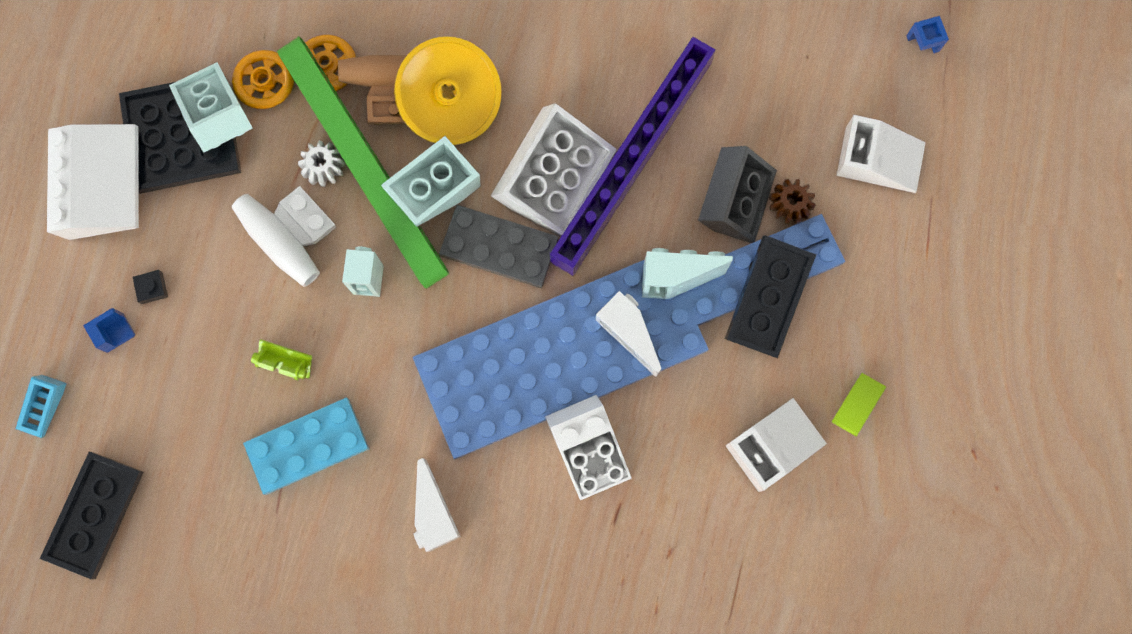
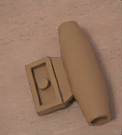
[338,55,407,125]

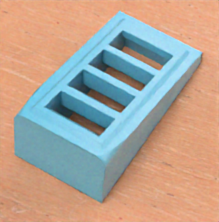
[15,375,67,438]

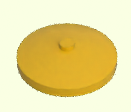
[394,37,501,145]

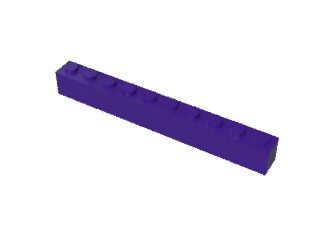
[550,37,716,276]

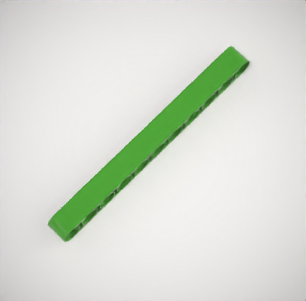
[277,36,449,289]

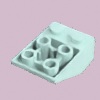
[642,248,733,299]

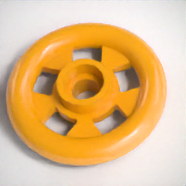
[305,35,356,91]
[232,50,294,109]

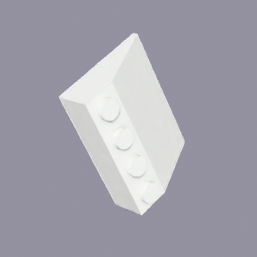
[491,103,617,237]
[47,124,139,240]

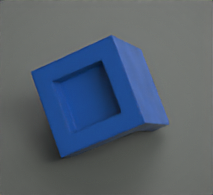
[906,16,949,53]
[83,308,135,353]

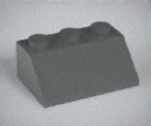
[698,146,777,243]

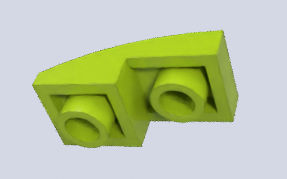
[832,373,886,437]

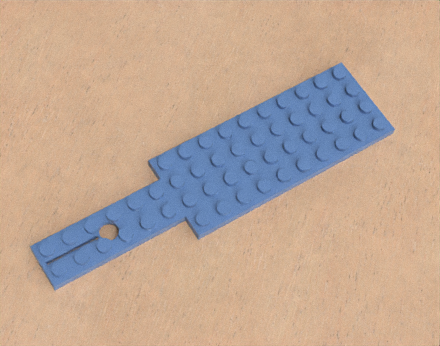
[413,214,845,459]

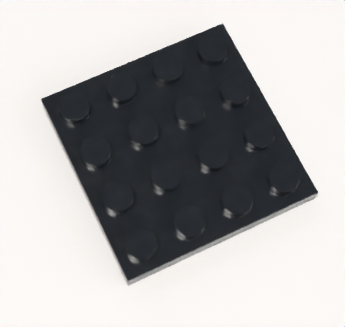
[119,76,241,194]

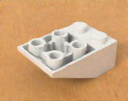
[836,115,925,193]
[545,395,631,500]
[725,398,827,492]

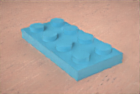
[243,397,369,495]

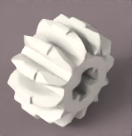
[298,140,345,187]

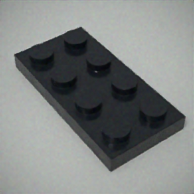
[724,235,817,358]
[39,451,144,579]

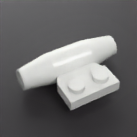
[232,186,336,287]

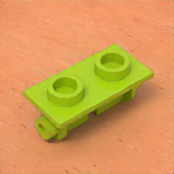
[251,339,312,380]

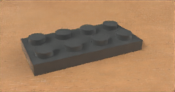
[439,205,559,289]

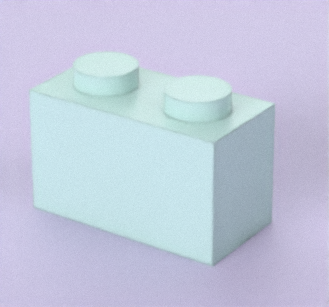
[342,246,384,297]

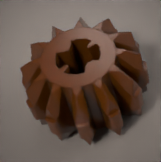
[769,179,816,225]

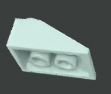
[169,62,253,152]
[381,136,481,227]

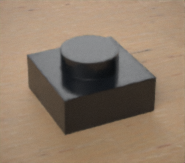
[132,270,168,304]

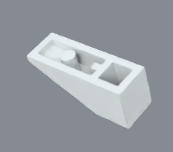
[596,291,662,377]
[413,458,461,552]

